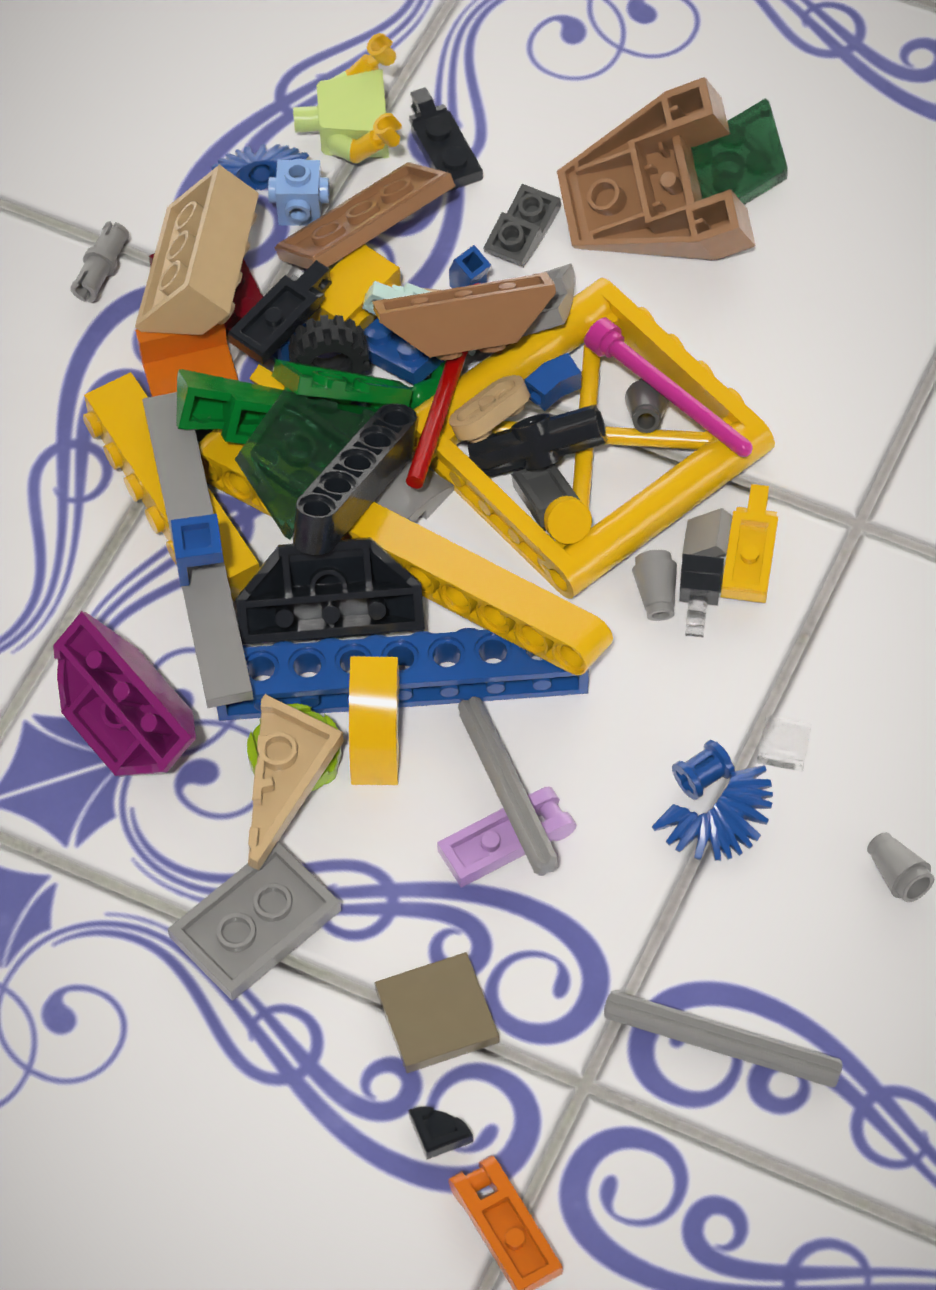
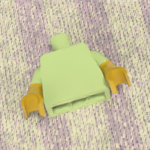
[293,33,402,163]

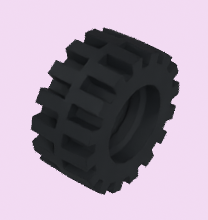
[288,315,370,375]

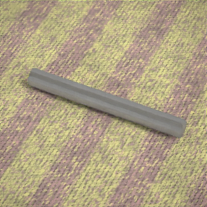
[458,696,559,876]
[604,991,843,1087]

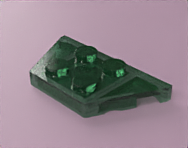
[691,98,788,205]
[235,390,375,540]

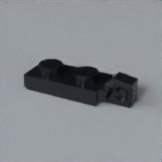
[409,87,483,192]
[228,260,332,365]

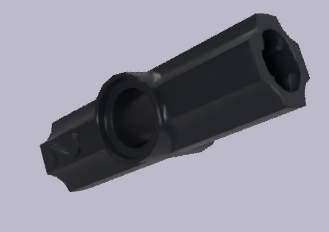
[467,404,607,477]

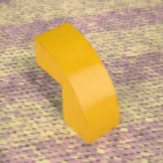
[349,656,399,785]

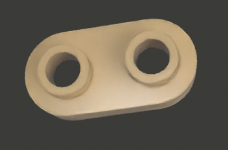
[449,375,530,443]

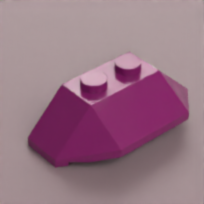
[53,611,196,777]

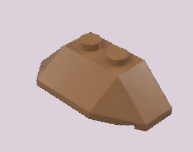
[372,272,556,360]

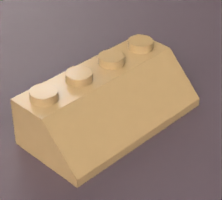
[135,165,259,335]

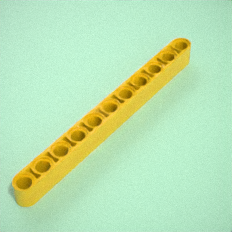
[198,429,613,675]

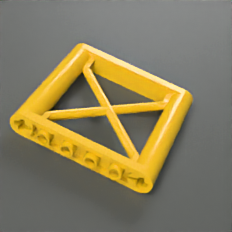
[413,278,775,599]

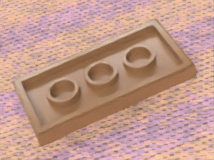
[274,162,456,269]

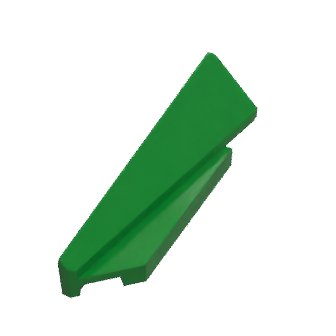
[176,369,378,457]

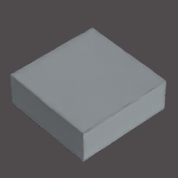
[682,508,732,558]

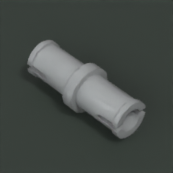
[70,221,129,302]

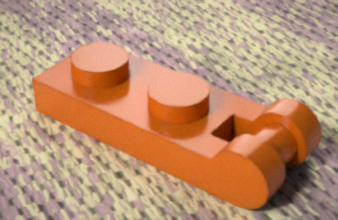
[448,1155,563,1290]

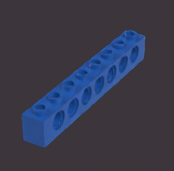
[217,628,589,721]

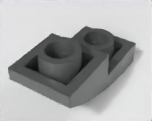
[483,183,562,266]

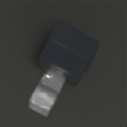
[679,554,724,638]

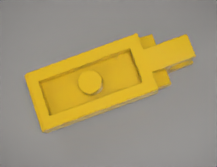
[721,484,778,603]

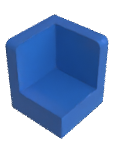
[171,514,224,587]

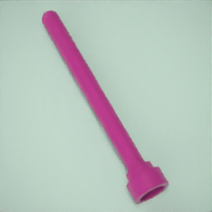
[584,317,753,457]

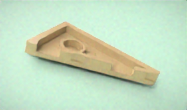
[248,694,344,871]

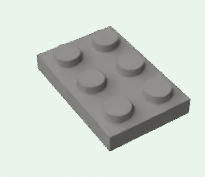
[168,842,341,1001]

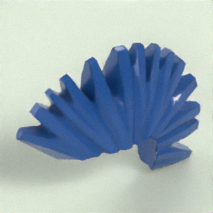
[206,144,309,191]
[652,765,773,861]

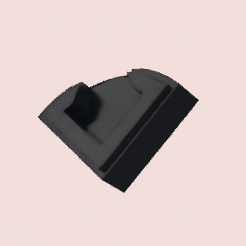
[408,1107,473,1160]

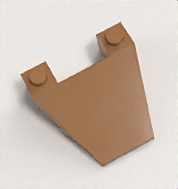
[557,77,756,260]

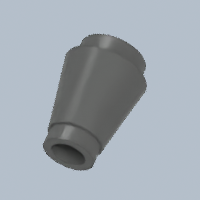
[625,379,669,433]

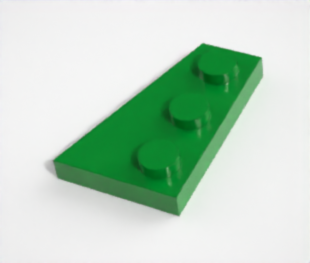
[272,359,413,409]

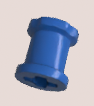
[672,740,735,800]

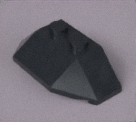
[236,537,425,645]

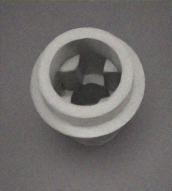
[632,550,677,621]
[867,832,934,902]

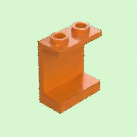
[135,323,238,430]

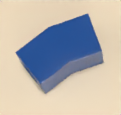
[449,245,491,288]
[525,353,581,411]

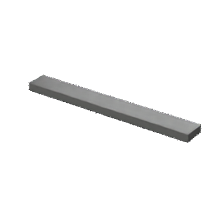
[142,392,254,708]

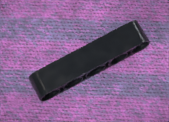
[293,404,417,555]

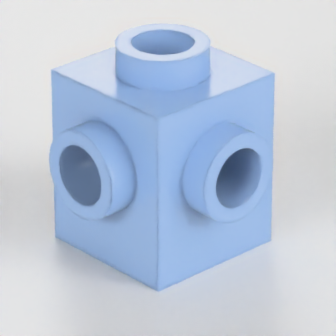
[268,159,330,226]

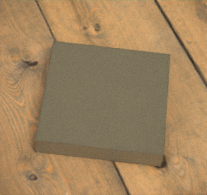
[375,952,499,1073]

